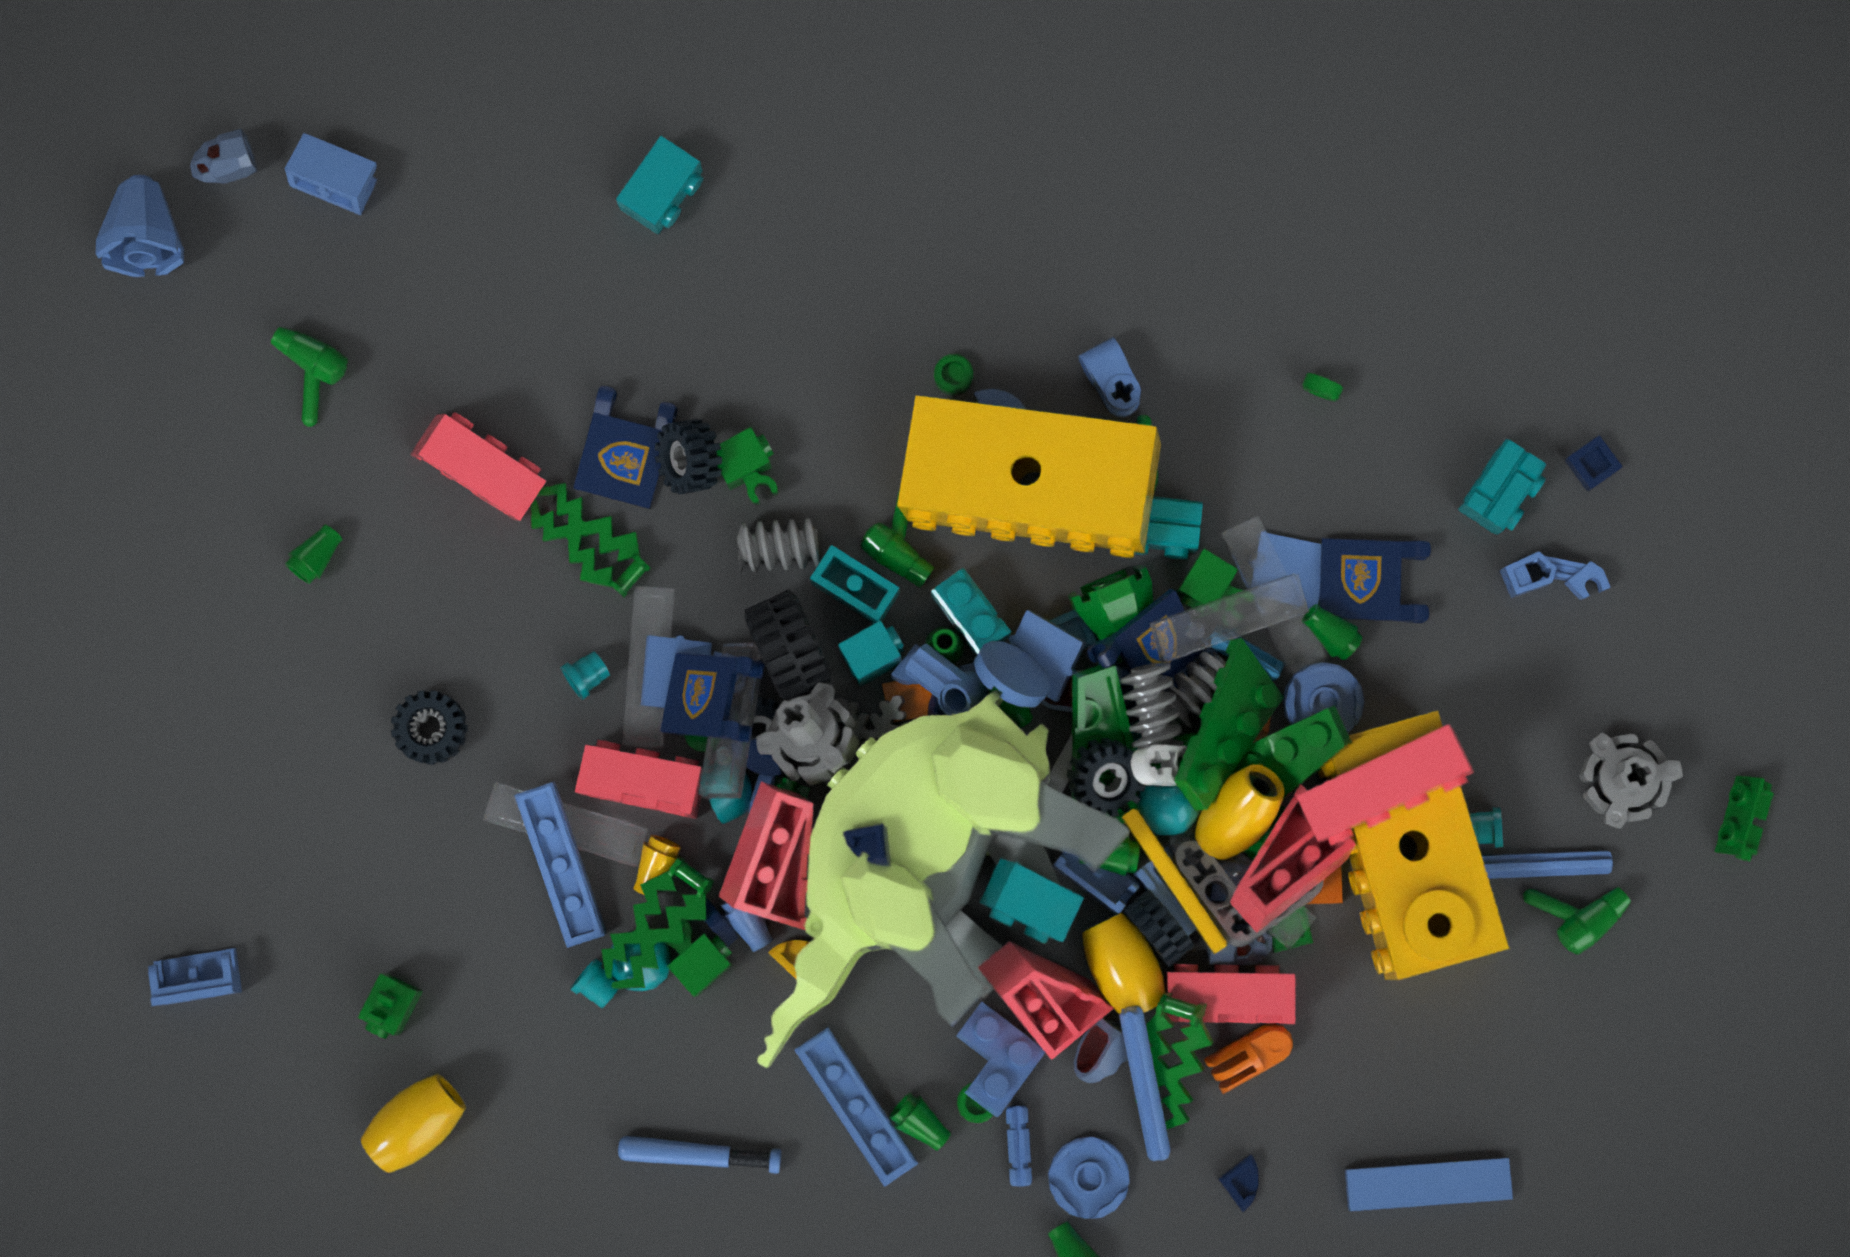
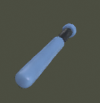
[618,1136,781,1174]

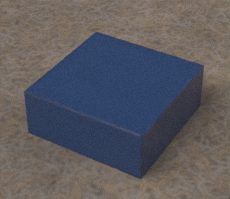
[1565,435,1623,492]

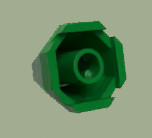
[1068,564,1153,663]

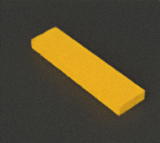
[1122,809,1227,954]

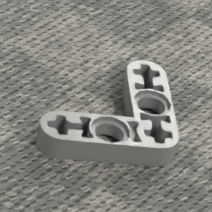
[1172,841,1323,947]

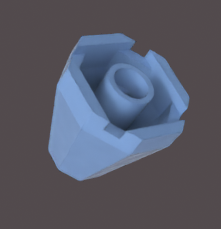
[96,175,184,277]

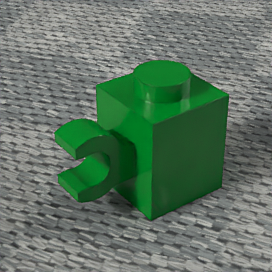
[717,427,778,506]
[1176,549,1253,621]
[666,920,733,997]
[357,973,423,1039]

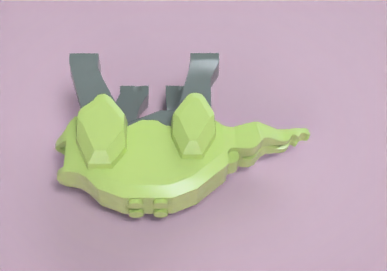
[757,690,1129,1068]

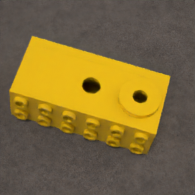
[897,395,1161,558]
[1317,711,1509,980]

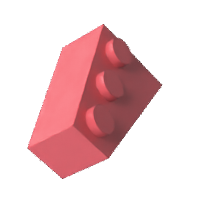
[410,412,546,521]
[575,740,706,819]
[719,781,813,930]
[1230,784,1356,933]
[978,941,1114,1060]
[1164,964,1295,1024]

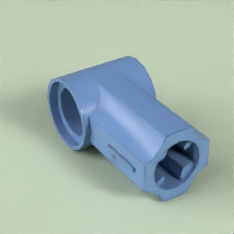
[905,643,988,715]

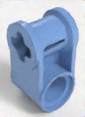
[1078,337,1141,417]

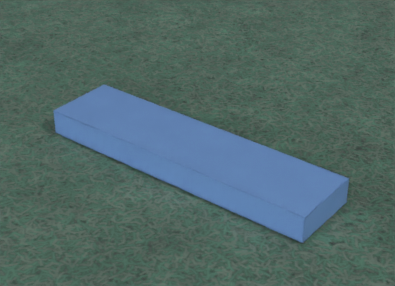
[514,781,607,948]
[795,1027,918,1187]
[1345,1157,1513,1211]

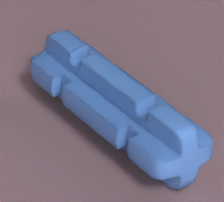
[1006,1105,1032,1187]

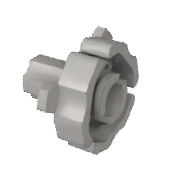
[756,683,860,785]
[1579,732,1683,829]

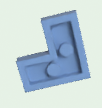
[956,1002,1045,1118]

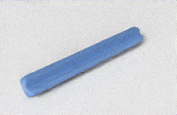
[1481,850,1613,879]
[1119,1006,1171,1161]

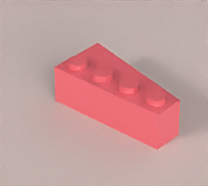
[1296,724,1475,846]

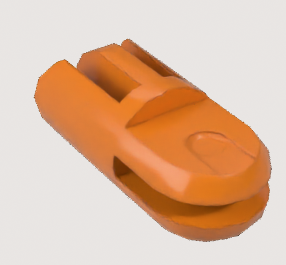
[1203,1023,1293,1094]

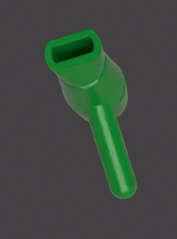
[270,327,348,427]
[860,490,935,588]
[1523,887,1631,955]

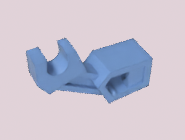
[1500,551,1611,600]

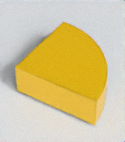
[768,940,810,980]

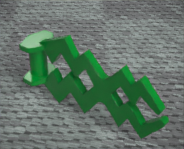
[531,483,651,598]
[601,857,714,989]
[1135,992,1214,1130]

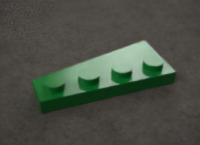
[1174,638,1284,811]
[1072,664,1139,824]
[1231,705,1352,799]

